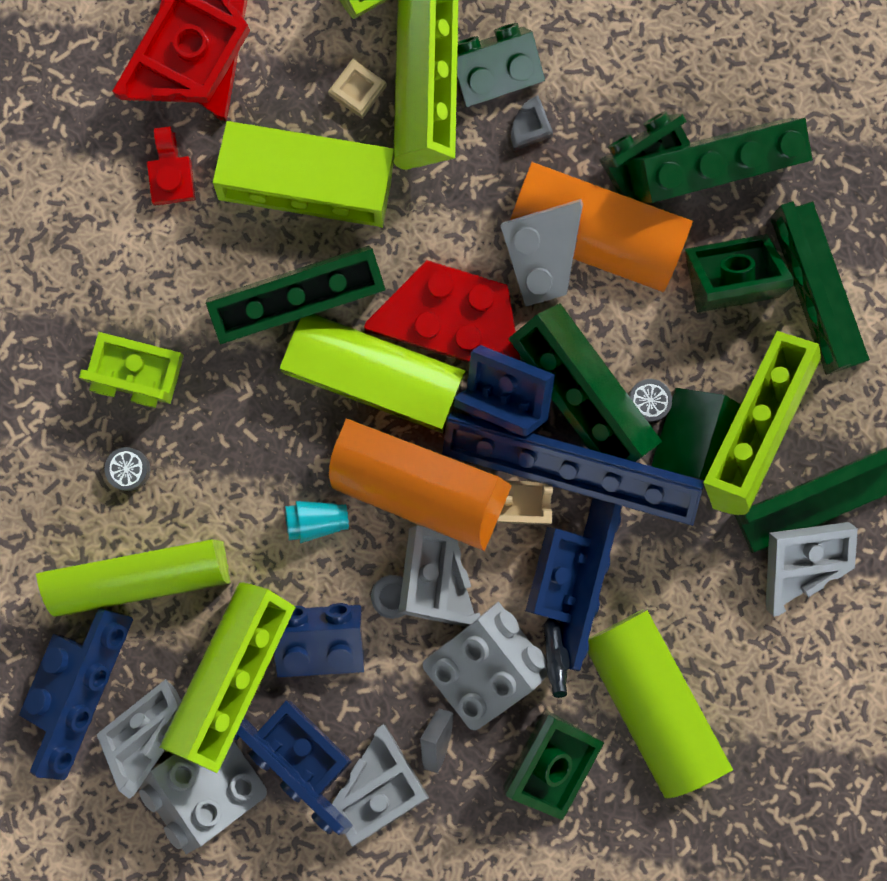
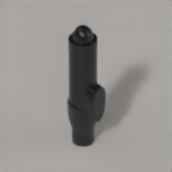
[543,618,570,698]

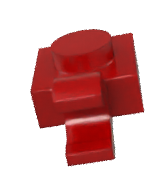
[147,126,196,206]

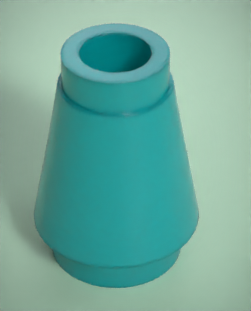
[285,501,349,544]

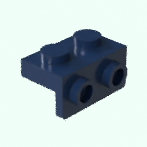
[453,345,555,436]
[274,603,365,677]

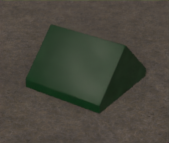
[684,234,794,313]
[651,388,741,481]
[503,709,604,820]

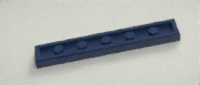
[442,411,704,526]

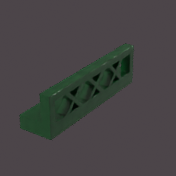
[770,201,870,375]
[734,447,887,553]

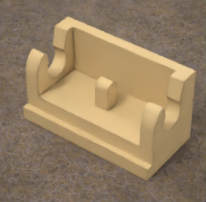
[497,480,553,525]

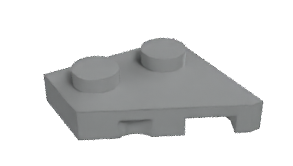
[500,199,583,306]
[766,522,858,616]
[399,525,480,627]
[97,679,181,799]
[332,724,429,847]

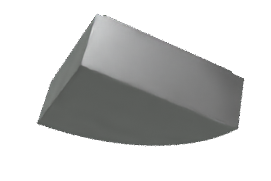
[511,95,553,151]
[420,709,453,773]

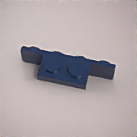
[525,498,622,671]
[19,608,133,780]
[234,700,353,835]

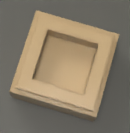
[328,59,387,119]

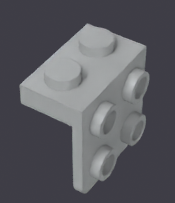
[423,601,548,730]
[139,740,267,854]

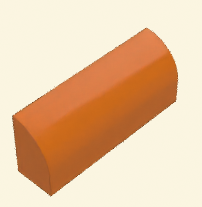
[510,162,693,292]
[329,418,512,551]

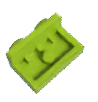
[79,332,184,408]

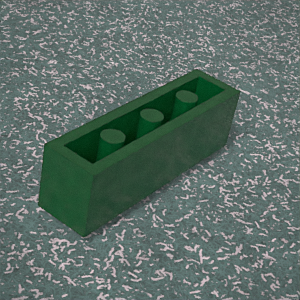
[627,117,813,203]
[205,246,386,345]
[508,303,662,462]

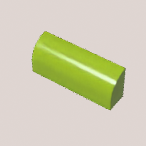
[394,0,459,170]
[213,121,394,228]
[280,314,466,433]
[703,331,821,515]
[35,539,231,617]
[159,582,296,773]
[588,609,733,798]

